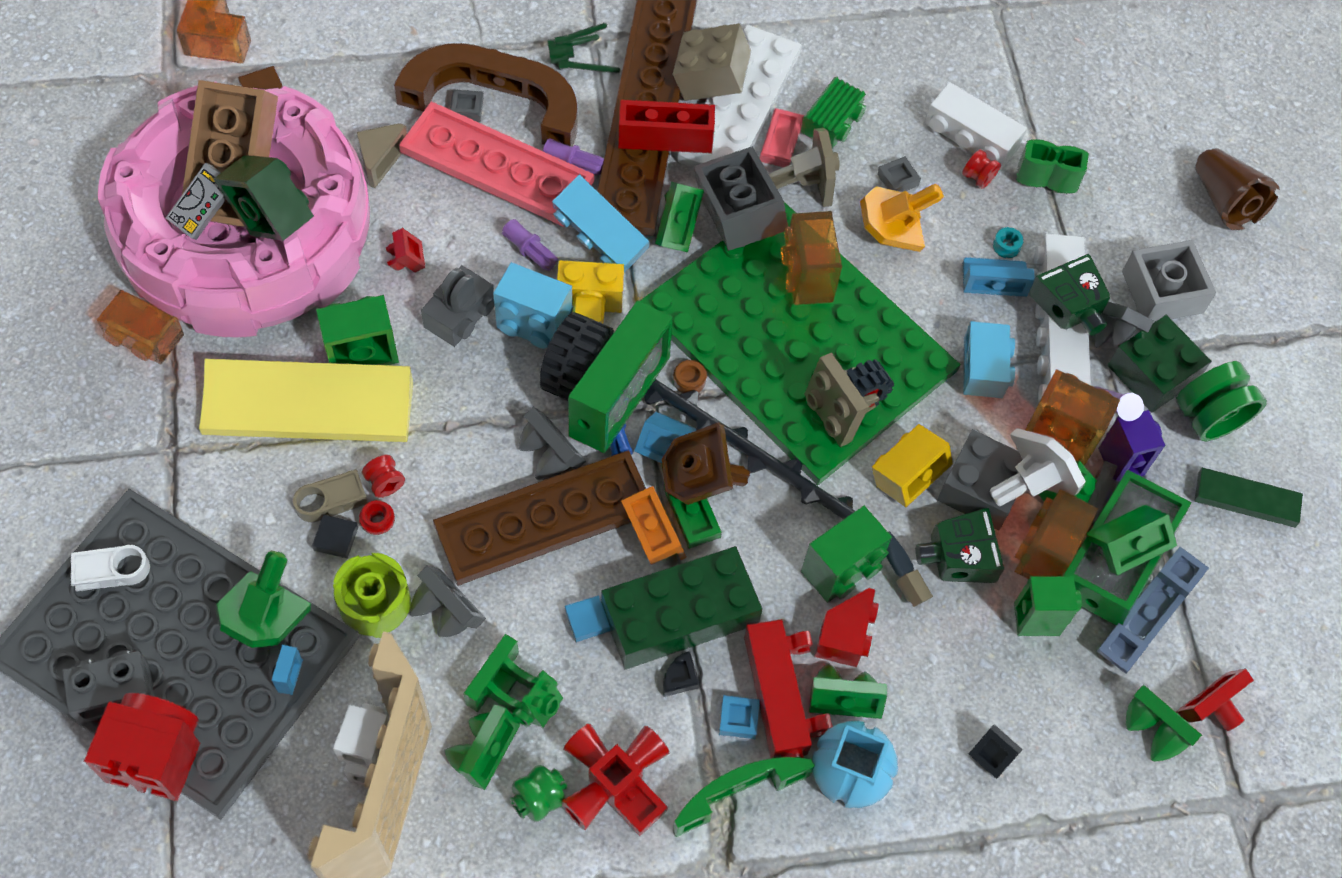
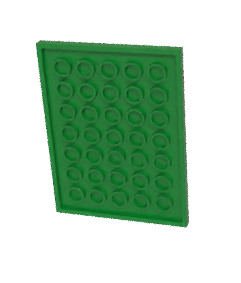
[639,202,961,486]

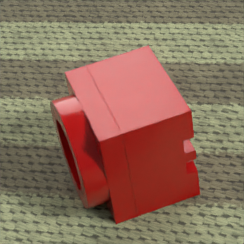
[84,693,200,801]

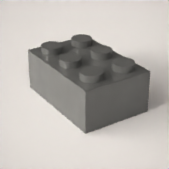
[693,146,789,251]

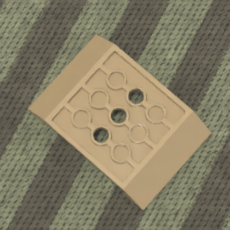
[307,631,432,878]

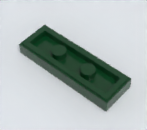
[1194,467,1303,528]

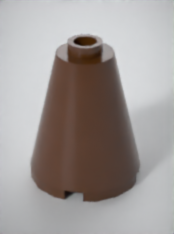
[1195,148,1279,230]

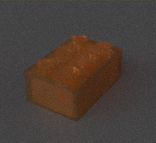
[1015,369,1121,466]

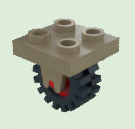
[804,353,894,447]

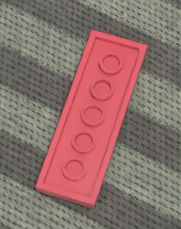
[399,101,594,227]

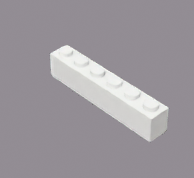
[1034,234,1092,420]

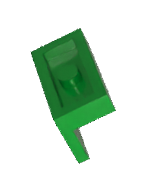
[1086,505,1178,576]

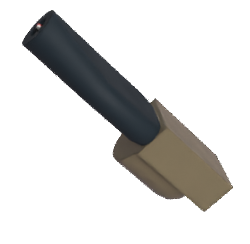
[886,531,933,607]

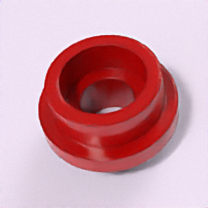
[359,500,395,535]

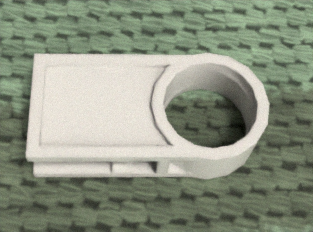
[71,545,150,592]

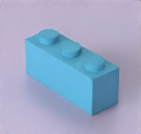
[552,174,649,273]

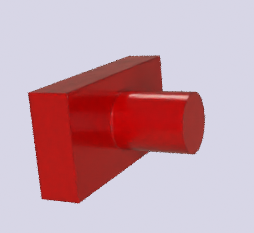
[1176,668,1254,731]

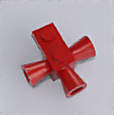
[561,723,670,836]

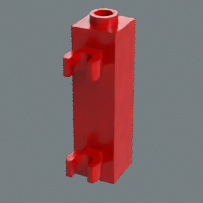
[744,619,833,759]

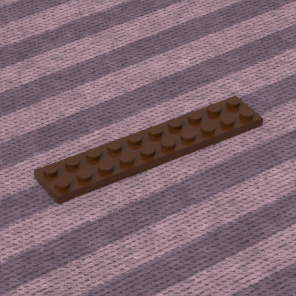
[598,0,697,236]

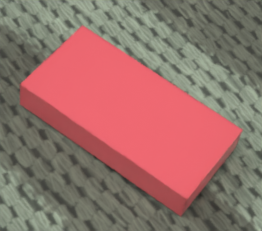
[760,108,804,168]

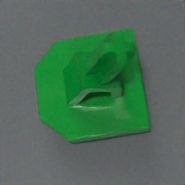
[216,550,311,648]

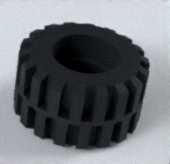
[540,312,614,401]

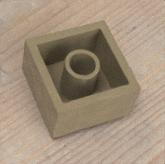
[673,23,751,101]

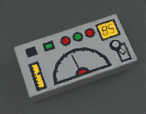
[166,163,226,240]

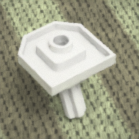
[990,428,1086,506]

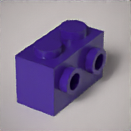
[1098,410,1166,483]

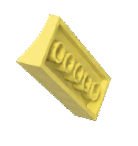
[199,359,413,442]

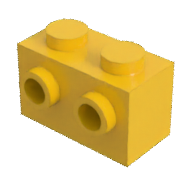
[872,424,953,507]

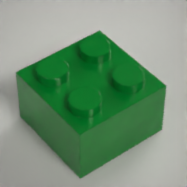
[316,295,399,365]
[801,505,892,603]

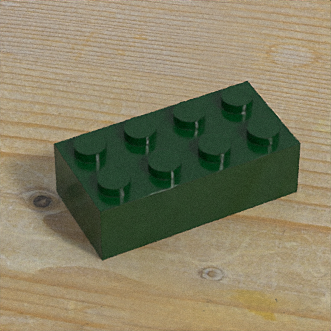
[601,546,763,670]

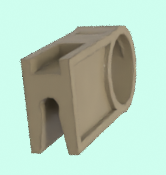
[293,469,368,523]

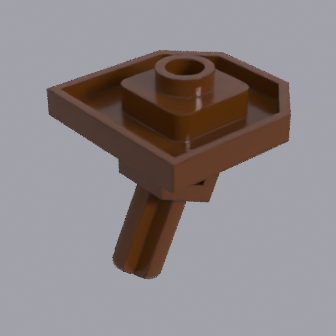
[661,422,750,505]

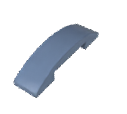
[1097,546,1209,674]

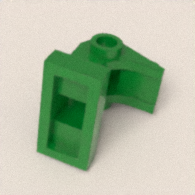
[463,634,563,728]

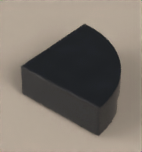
[663,651,700,697]

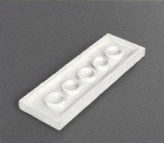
[677,25,802,168]

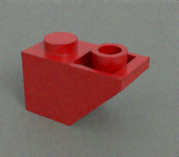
[815,588,879,667]

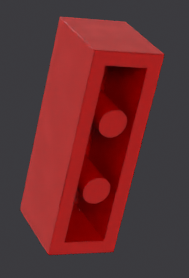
[618,100,715,154]

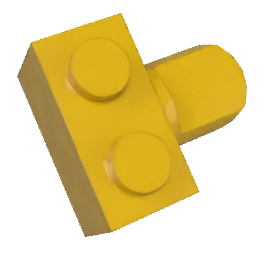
[557,260,624,324]

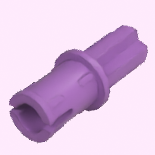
[543,139,604,175]
[502,219,558,271]

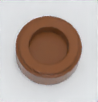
[673,360,707,393]

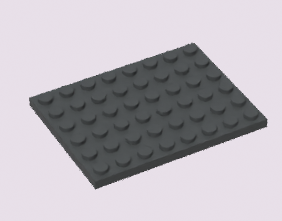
[0,489,359,820]

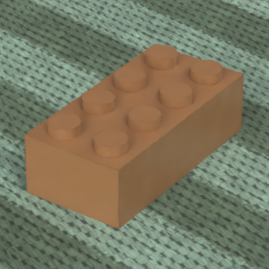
[182,80,278,227]

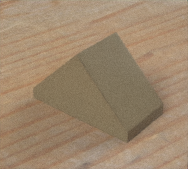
[357,123,407,188]

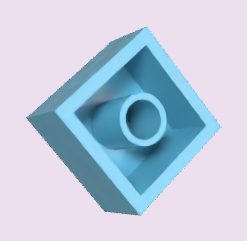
[493,262,572,349]

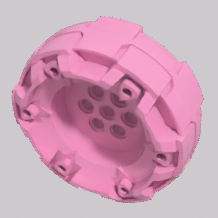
[98,82,370,337]

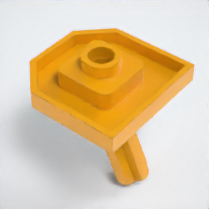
[860,184,944,252]

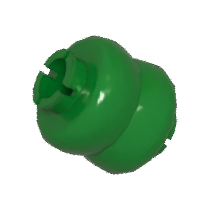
[510,765,567,822]

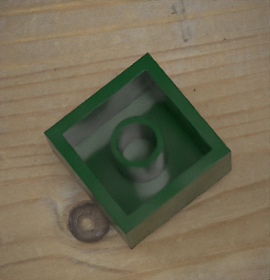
[214,155,314,241]
[1107,314,1212,413]

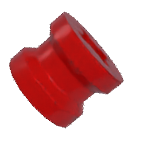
[962,149,1001,189]
[362,455,406,498]

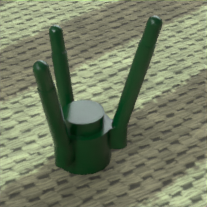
[547,23,621,73]

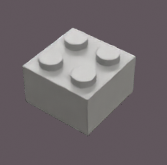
[1122,240,1216,323]

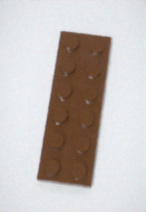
[433,450,646,586]

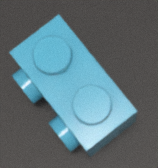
[963,321,1015,399]

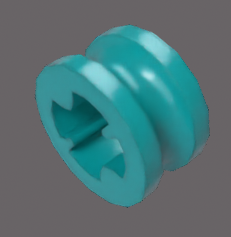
[993,227,1024,259]

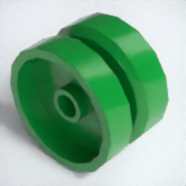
[1176,361,1267,442]

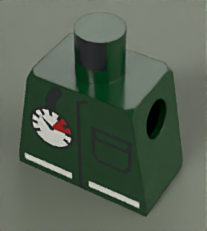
[1029,253,1110,336]
[915,508,1004,583]

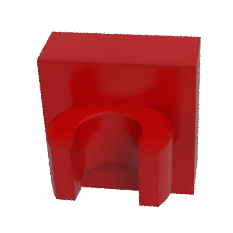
[386,228,425,273]

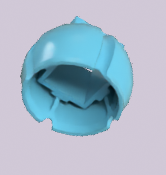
[812,721,898,808]

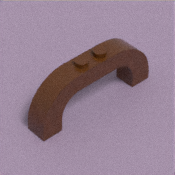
[394,43,578,147]

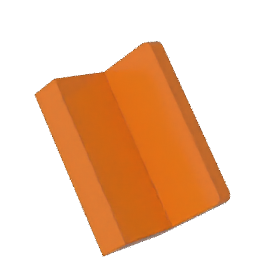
[622,486,687,565]

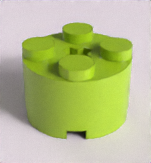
[333,553,411,638]

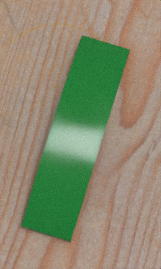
[673,757,815,837]

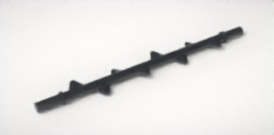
[645,379,855,519]

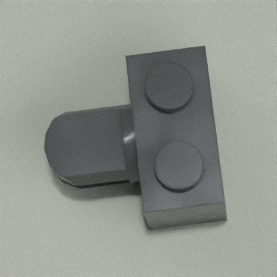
[421,265,494,347]

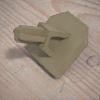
[769,128,840,207]

